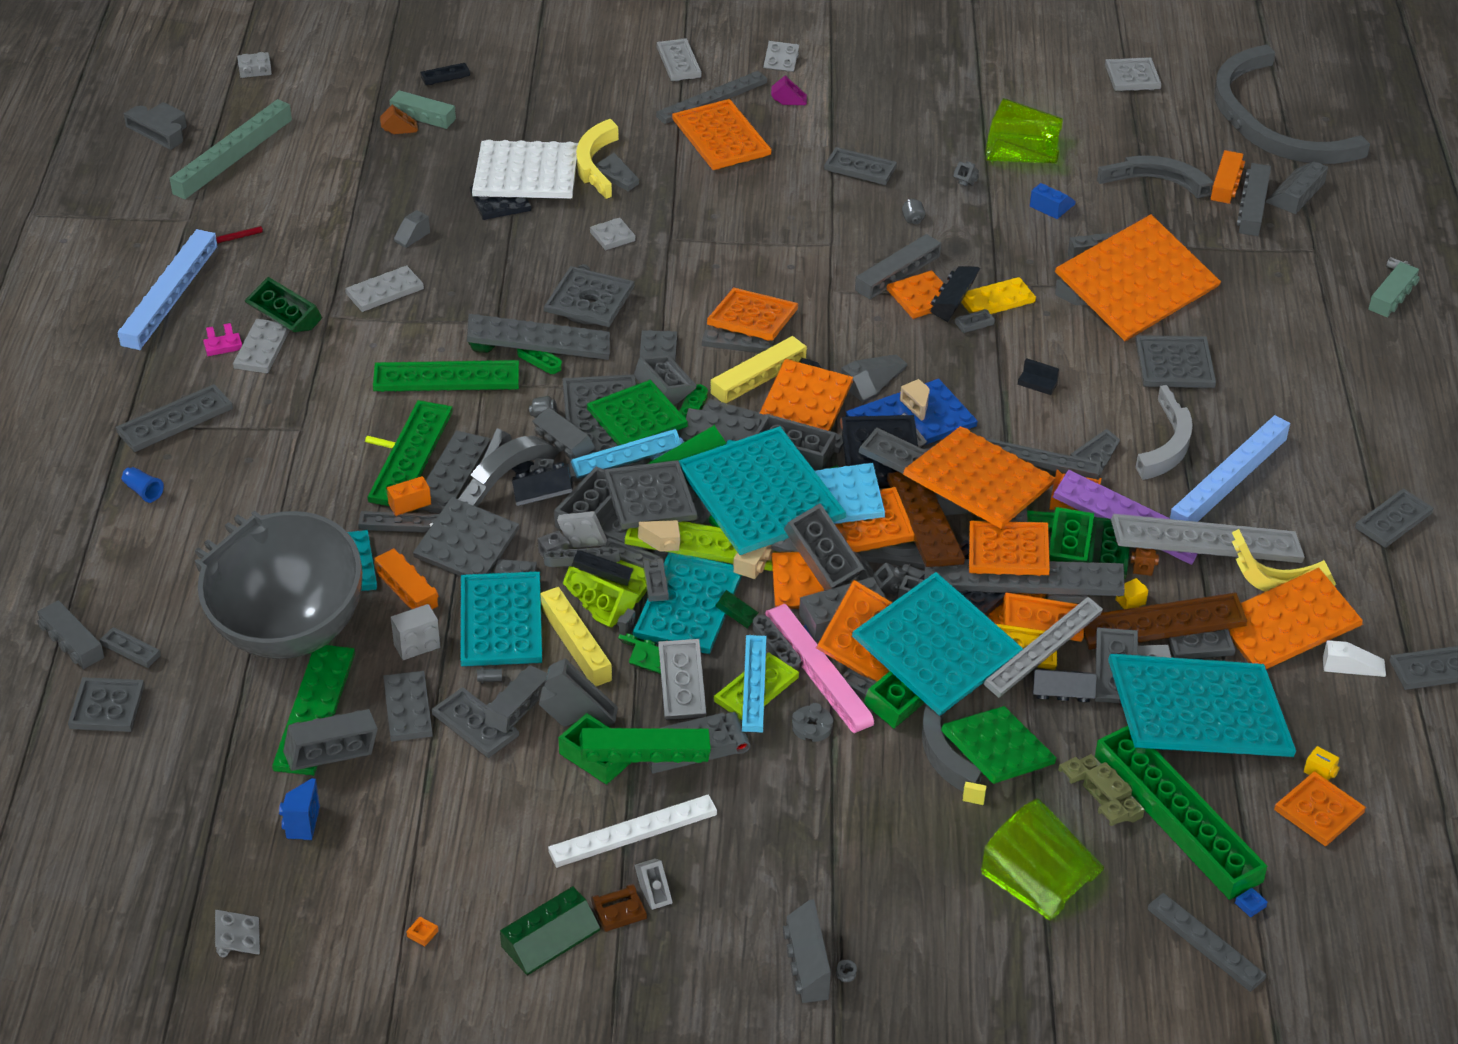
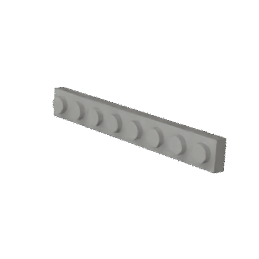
[984,597,1103,698]

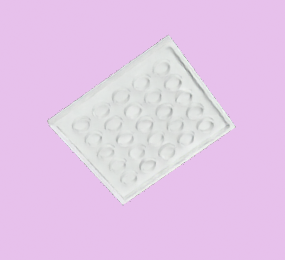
[472,140,578,198]

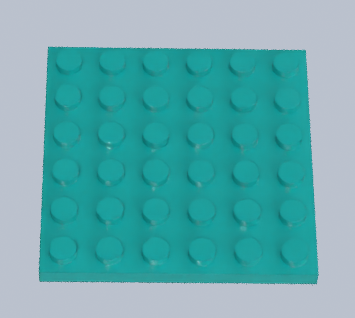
[852,572,1023,716]

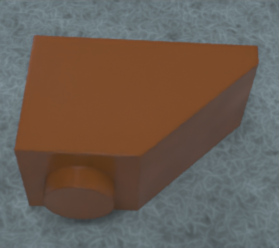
[380,104,418,134]

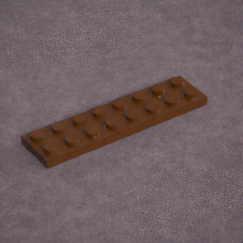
[887,471,965,567]
[1084,593,1247,650]

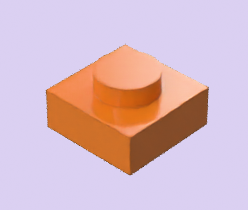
[406,917,438,947]

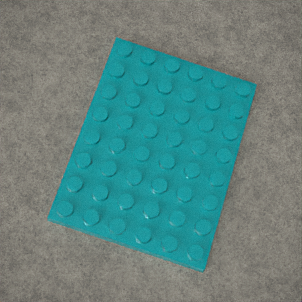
[679,426,846,555]
[1108,654,1296,757]

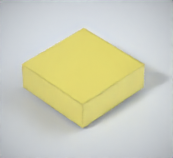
[963,782,986,805]

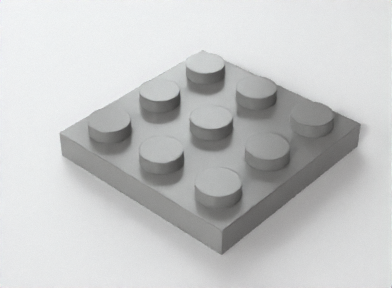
[1105,58,1161,91]

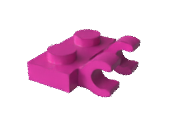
[203,323,242,357]

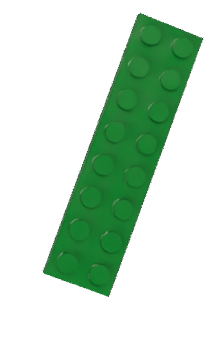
[373,360,519,392]
[367,400,453,506]
[272,645,355,776]

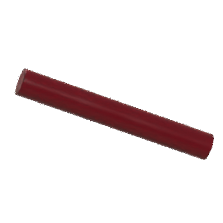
[216,226,263,244]

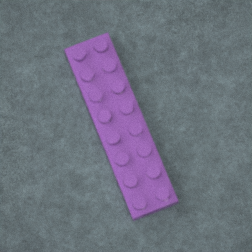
[1053,469,1198,565]

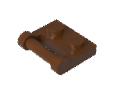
[591,884,647,932]

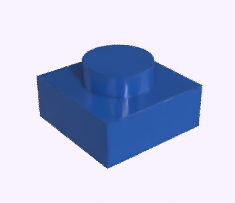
[1235,888,1268,918]

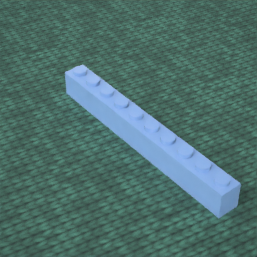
[118,229,217,350]
[1170,415,1290,522]

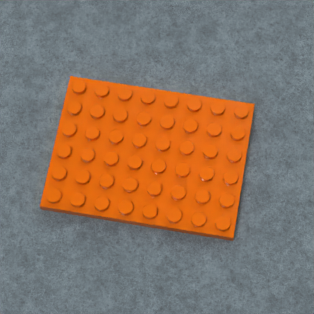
[1055,215,1221,341]

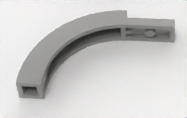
[1136,385,1192,480]

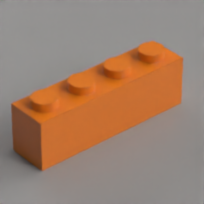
[1211,150,1245,204]
[374,548,439,610]

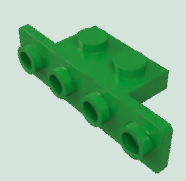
[618,633,661,674]

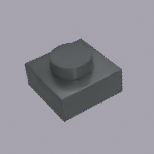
[617,609,635,636]

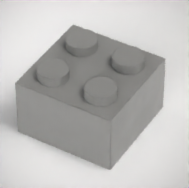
[391,604,440,660]

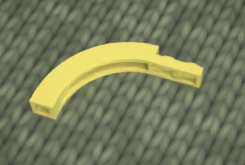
[576,119,618,199]
[1232,529,1336,592]

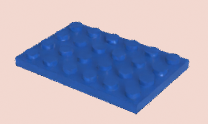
[846,379,978,445]

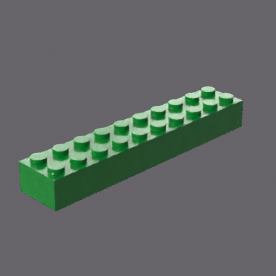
[1095,725,1267,900]

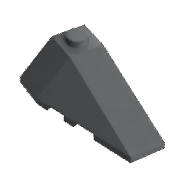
[841,354,907,403]

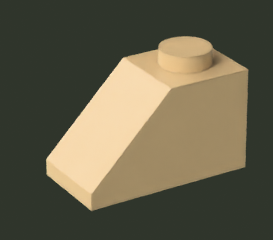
[900,379,930,421]
[638,520,680,552]

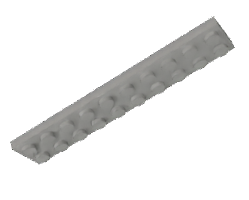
[1111,514,1305,563]

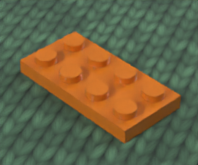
[1003,593,1084,642]

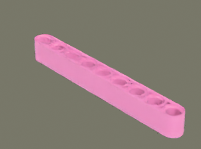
[765,604,874,733]

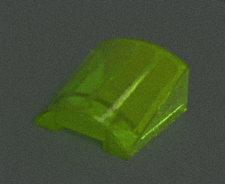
[985,98,1063,163]
[981,798,1104,921]

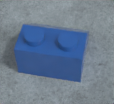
[1030,183,1076,219]
[279,778,320,840]

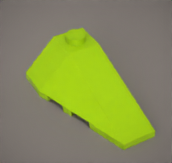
[563,566,639,627]

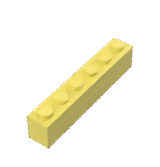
[711,336,807,403]
[540,587,612,687]

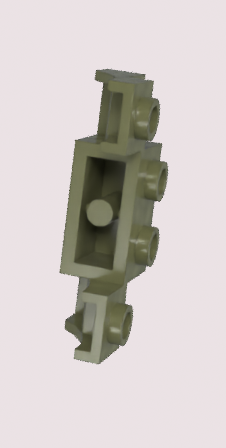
[1058,754,1145,826]

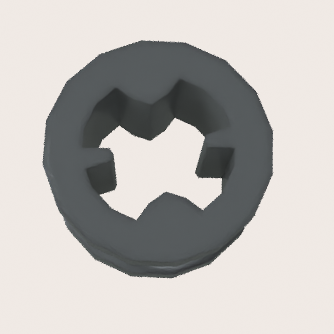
[836,960,857,982]

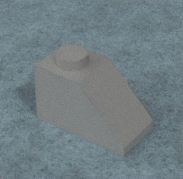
[635,859,673,910]

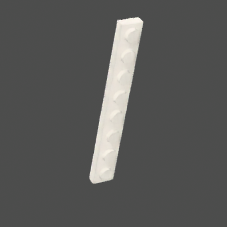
[548,795,717,868]

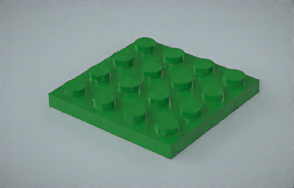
[587,380,688,446]
[941,706,1057,784]

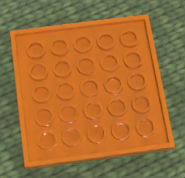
[903,426,1056,529]

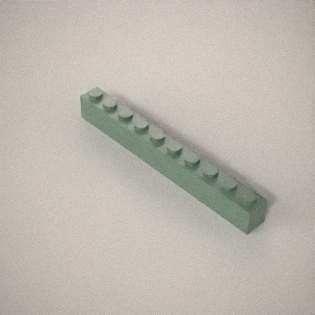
[170,99,292,199]

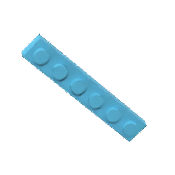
[571,429,682,479]
[742,635,766,732]

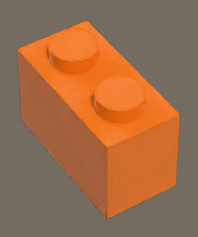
[387,476,431,516]

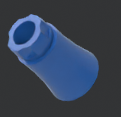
[121,467,164,503]

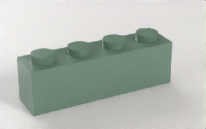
[390,90,456,129]
[1368,262,1420,317]

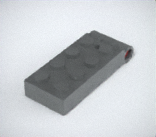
[648,712,750,774]

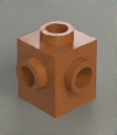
[1130,547,1159,576]

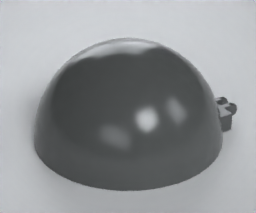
[195,511,362,659]

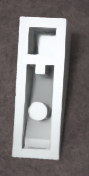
[1323,640,1386,677]

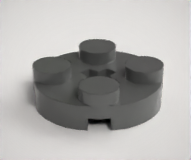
[792,703,833,742]

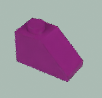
[771,75,807,105]

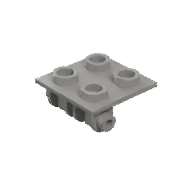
[763,41,799,72]
[215,910,260,957]

